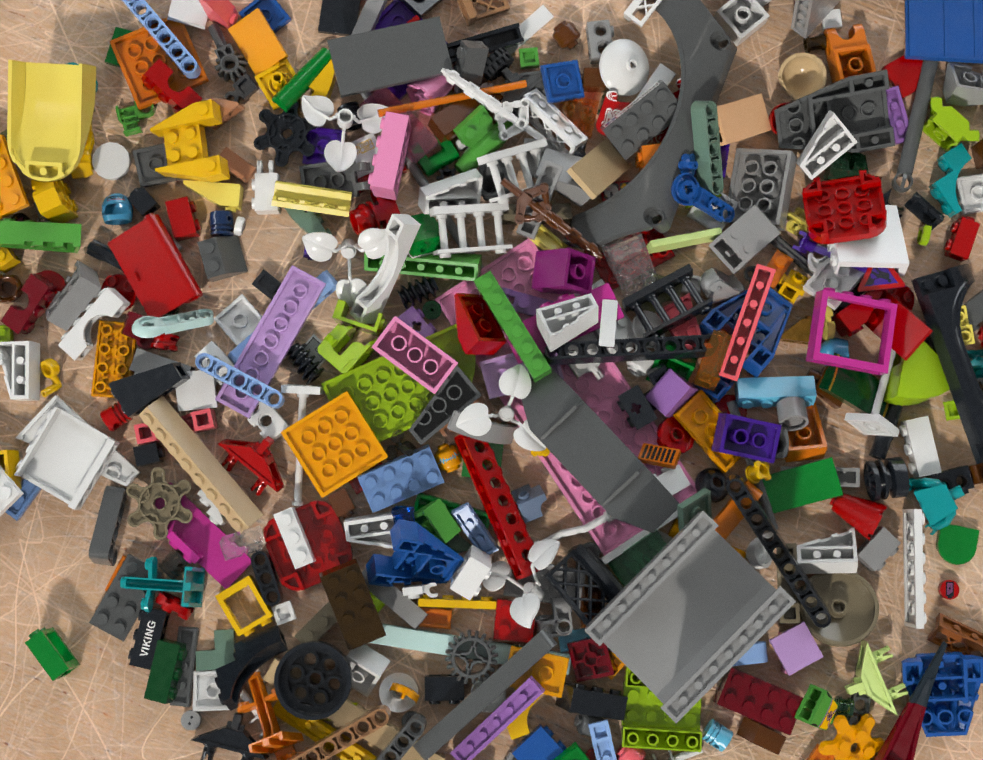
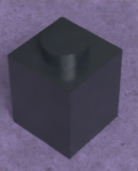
[127,186,161,217]
[133,442,165,467]

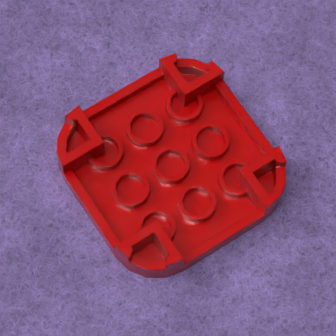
[802,170,887,244]
[262,500,354,591]

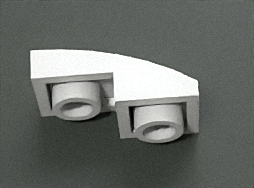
[197,489,227,525]

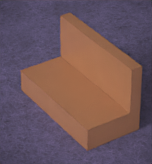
[213,147,257,185]

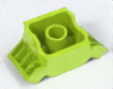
[923,97,980,151]

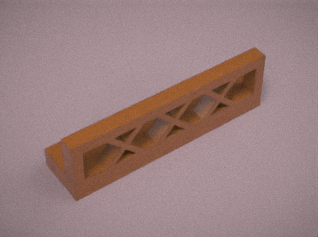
[927,613,983,657]

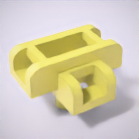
[786,207,807,236]

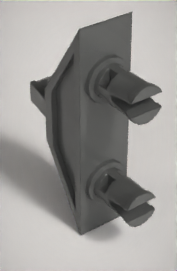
[501,67,546,117]

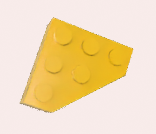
[31,179,79,223]

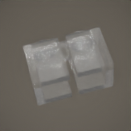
[219,525,266,561]

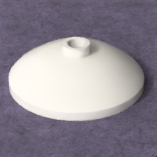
[599,39,649,96]

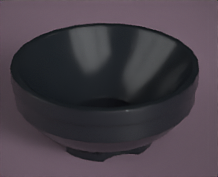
[695,468,728,503]

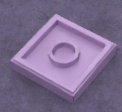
[769,621,824,676]

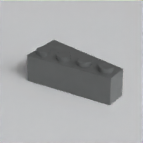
[409,365,482,445]

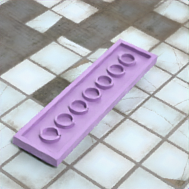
[215,265,326,419]

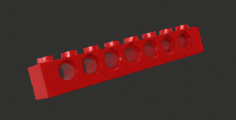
[454,434,540,581]

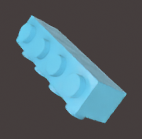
[734,376,817,409]

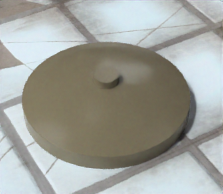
[799,573,879,647]

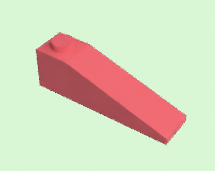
[199,0,238,29]

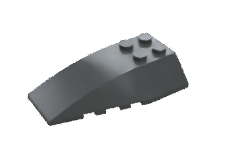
[774,69,895,153]

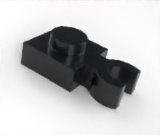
[224,73,260,103]

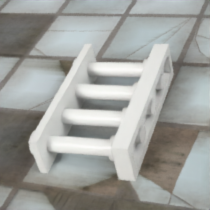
[477,138,548,204]
[429,202,513,258]

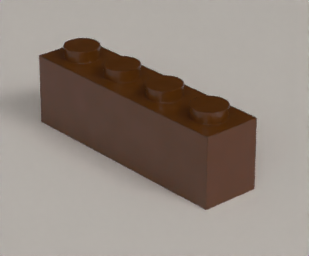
[427,80,503,143]

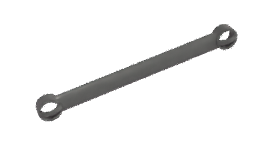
[892,60,939,193]

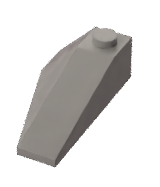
[943,62,983,106]

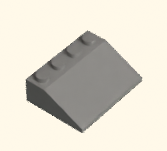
[724,148,797,231]

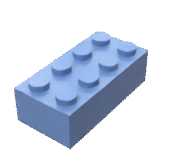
[357,444,445,513]

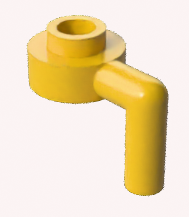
[40,358,62,397]

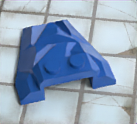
[901,652,983,737]

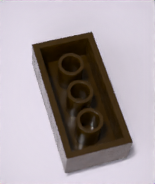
[319,558,386,651]

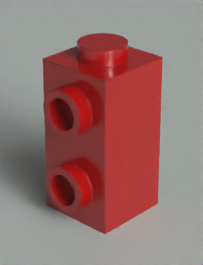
[944,216,981,262]

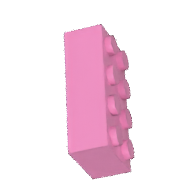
[368,111,412,200]
[372,316,458,394]

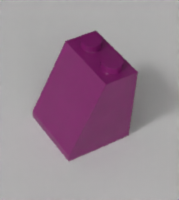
[531,248,596,295]

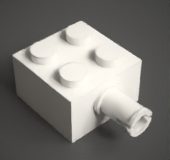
[714,0,772,46]

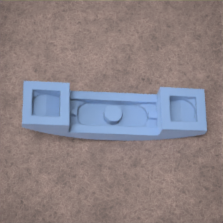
[588,719,617,760]

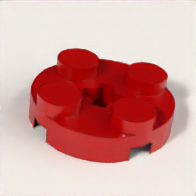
[657,416,694,454]
[155,591,195,620]

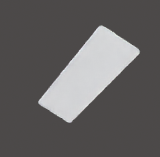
[599,299,618,347]

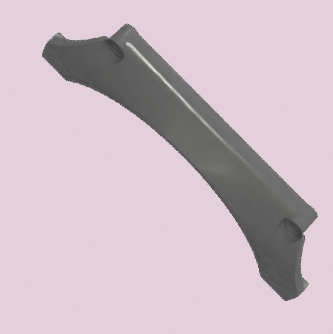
[563,0,737,250]

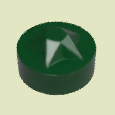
[422,300,442,320]

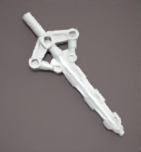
[440,68,546,141]

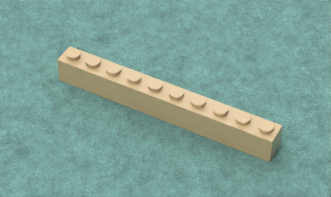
[263,657,445,760]

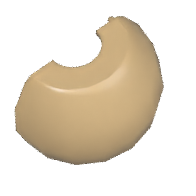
[777,52,827,100]

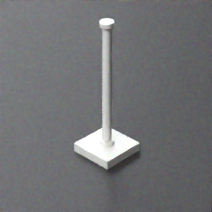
[844,348,900,437]
[281,384,325,506]

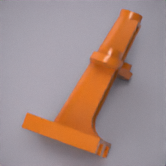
[237,672,304,754]

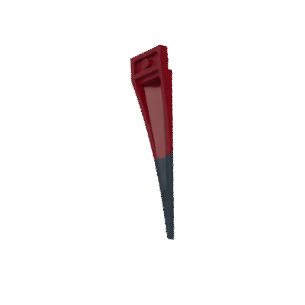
[874,641,947,760]

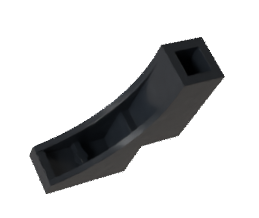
[215,625,288,711]

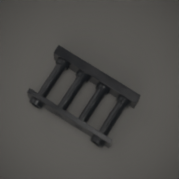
[622,264,713,338]

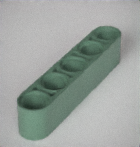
[691,101,724,195]

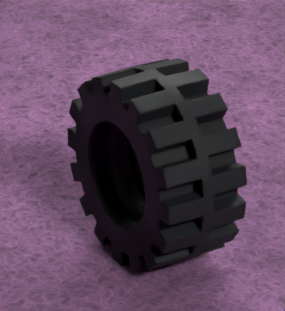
[483,47,514,81]

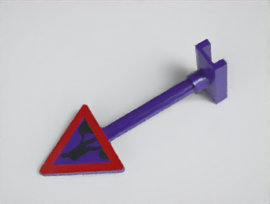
[792,230,906,292]

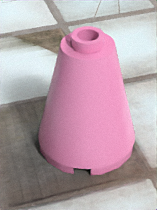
[406,67,455,116]

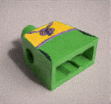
[794,684,838,730]

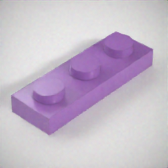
[886,86,909,145]

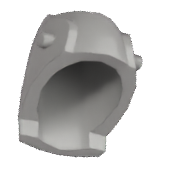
[700,268,745,303]

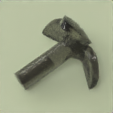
[386,429,417,461]

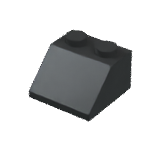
[197,235,248,282]

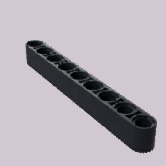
[544,335,719,365]
[726,474,831,628]

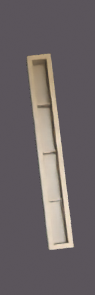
[139,396,263,534]

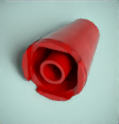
[830,493,887,540]

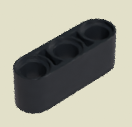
[251,550,283,606]

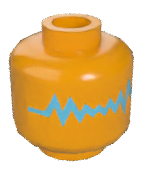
[434,443,462,473]

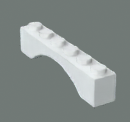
[349,214,421,324]

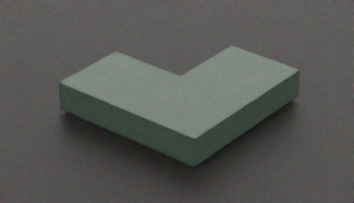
[195,629,235,671]

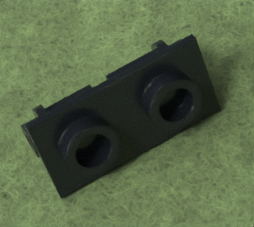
[904,192,945,230]

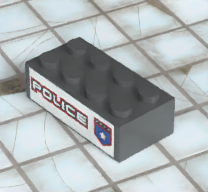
[600,80,678,160]

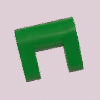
[409,133,460,177]

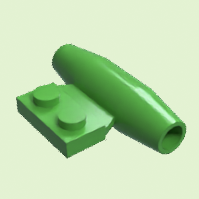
[453,105,513,173]

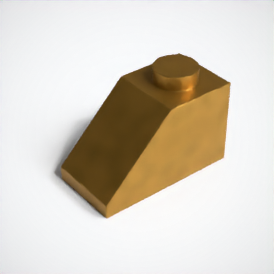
[780,316,812,345]

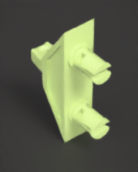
[844,640,908,716]

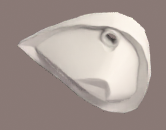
[746,531,774,569]

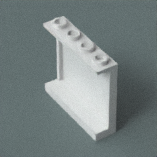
[827,205,909,276]
[14,407,120,510]

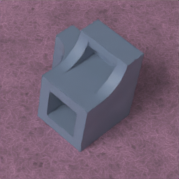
[511,484,547,524]

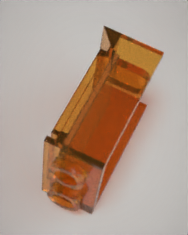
[693,330,732,391]

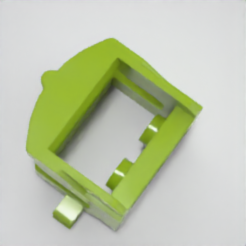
[317,324,377,374]

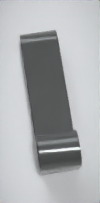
[89,485,127,566]

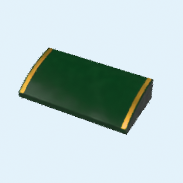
[818,353,889,418]

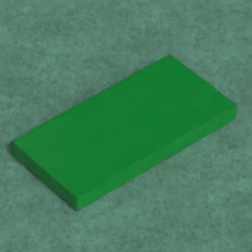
[762,457,843,513]

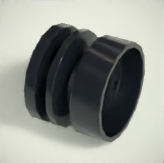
[864,457,909,501]

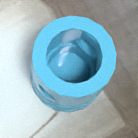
[702,718,733,752]

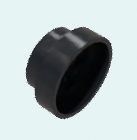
[274,641,353,720]

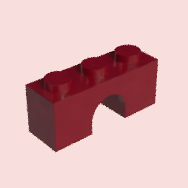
[1,274,58,335]

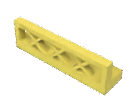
[271,181,352,217]

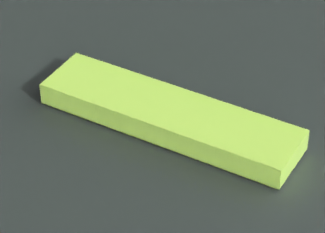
[645,227,722,254]

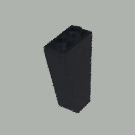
[108,362,190,417]

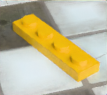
[418,594,496,609]

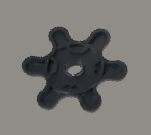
[254,101,318,167]

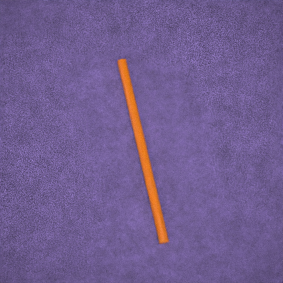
[377,80,527,117]

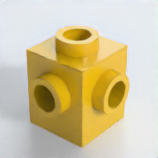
[778,269,808,304]

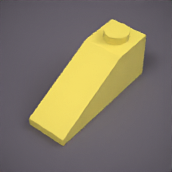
[183,180,244,213]

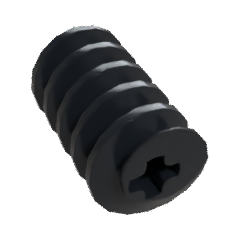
[397,276,440,309]
[286,343,324,385]

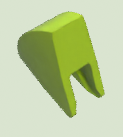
[884,341,950,406]

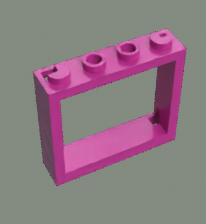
[806,287,898,375]

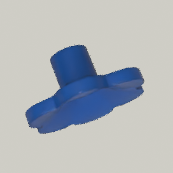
[678,154,698,176]

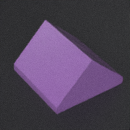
[645,368,698,417]

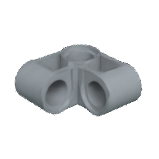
[535,596,573,637]

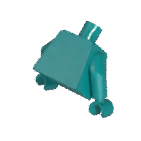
[909,478,965,535]

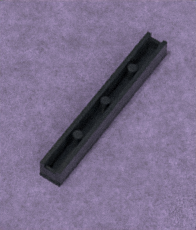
[447,23,524,64]

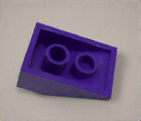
[711,413,782,464]

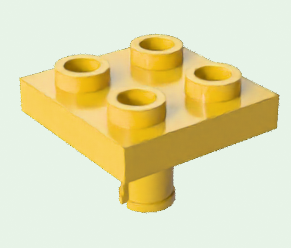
[254,58,296,110]

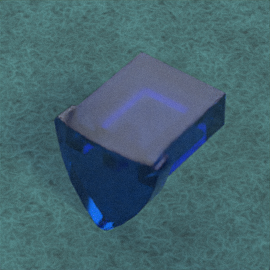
[391,506,415,524]

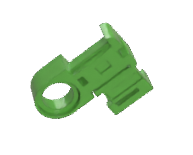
[115,101,156,137]

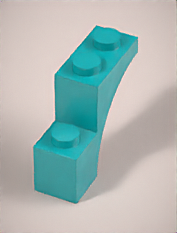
[929,143,972,218]

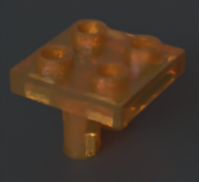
[559,98,599,139]

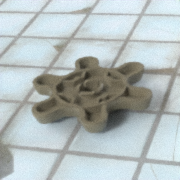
[126,467,193,540]

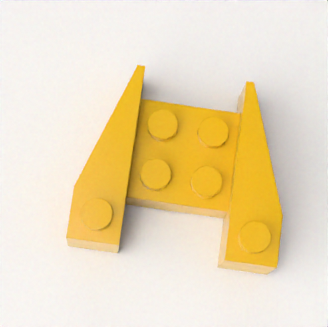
[150,99,230,182]

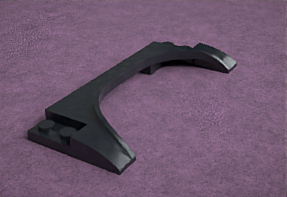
[911,264,983,464]

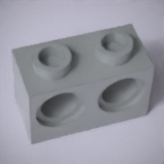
[585,19,614,64]

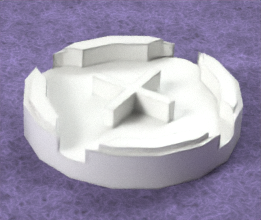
[92,142,131,181]

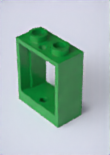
[25,627,81,681]

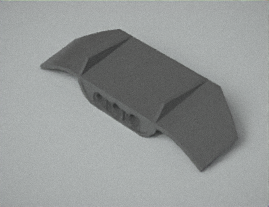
[521,368,679,533]

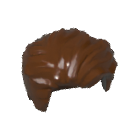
[0,274,23,304]

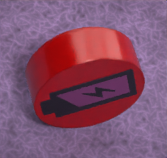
[938,580,960,600]

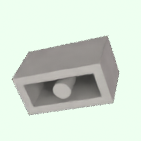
[857,527,901,571]

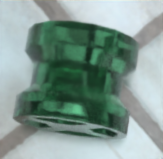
[835,696,854,718]

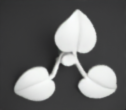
[301,95,388,172]
[302,228,386,307]
[456,364,546,451]
[482,540,560,629]

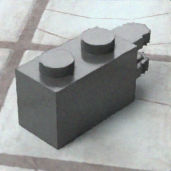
[453,40,489,94]

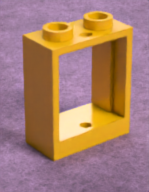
[215,575,274,637]

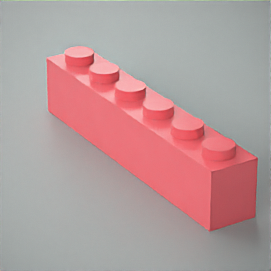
[719,264,776,382]

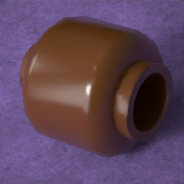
[552,20,580,50]

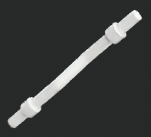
[522,511,615,558]

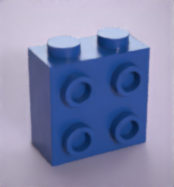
[512,724,567,760]

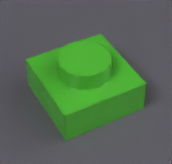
[519,47,539,69]

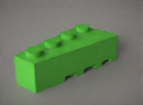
[0,218,82,253]

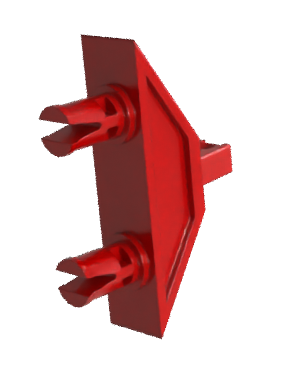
[217,436,285,496]

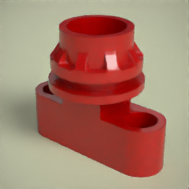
[349,190,400,235]

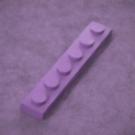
[450,675,545,760]

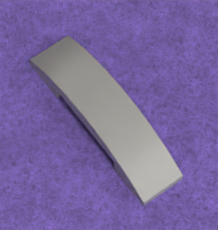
[447,410,519,445]

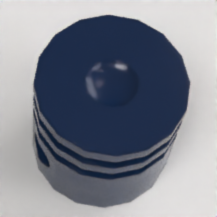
[210,210,234,237]

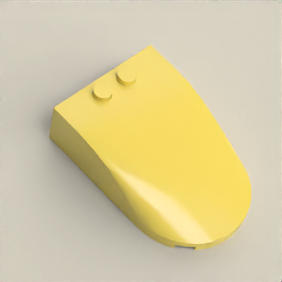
[7,59,96,181]

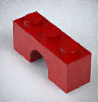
[141,58,203,113]

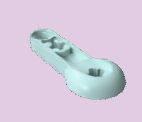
[132,309,214,338]

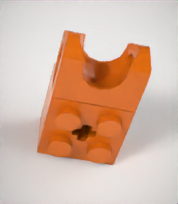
[823,24,876,83]

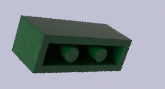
[144,638,187,704]

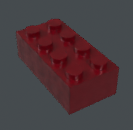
[713,667,803,735]

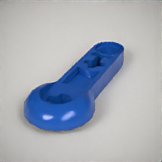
[671,172,735,223]

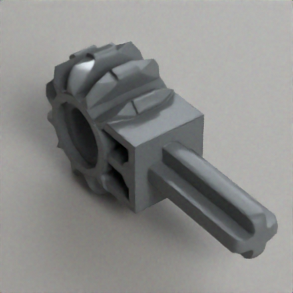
[208,24,248,83]

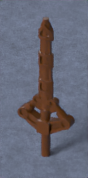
[500,177,603,259]

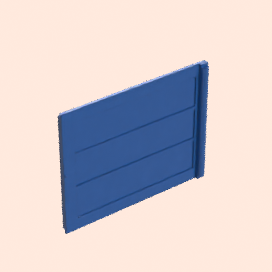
[904,0,983,64]

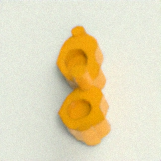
[389,683,420,704]

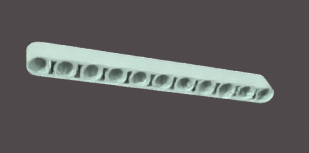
[369,623,571,675]

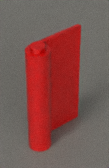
[108,213,203,317]

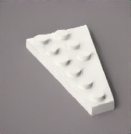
[16,395,141,487]

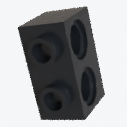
[925,465,975,494]

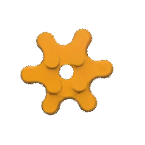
[818,713,885,760]

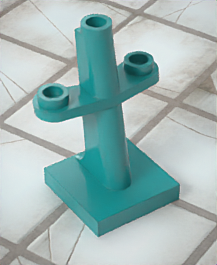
[120,556,206,612]

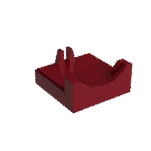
[567,637,618,682]

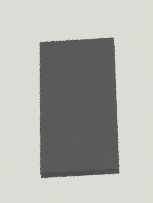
[327,16,453,98]

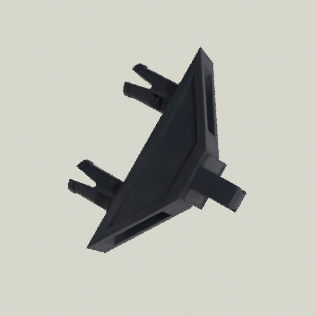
[191,712,269,760]

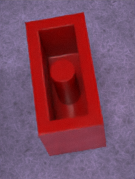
[165,196,201,242]

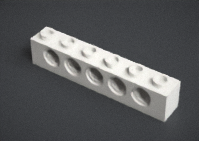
[194,341,290,442]

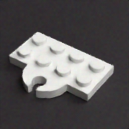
[803,244,864,310]

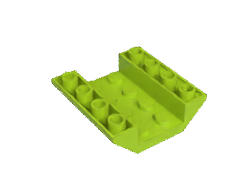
[621,666,702,752]

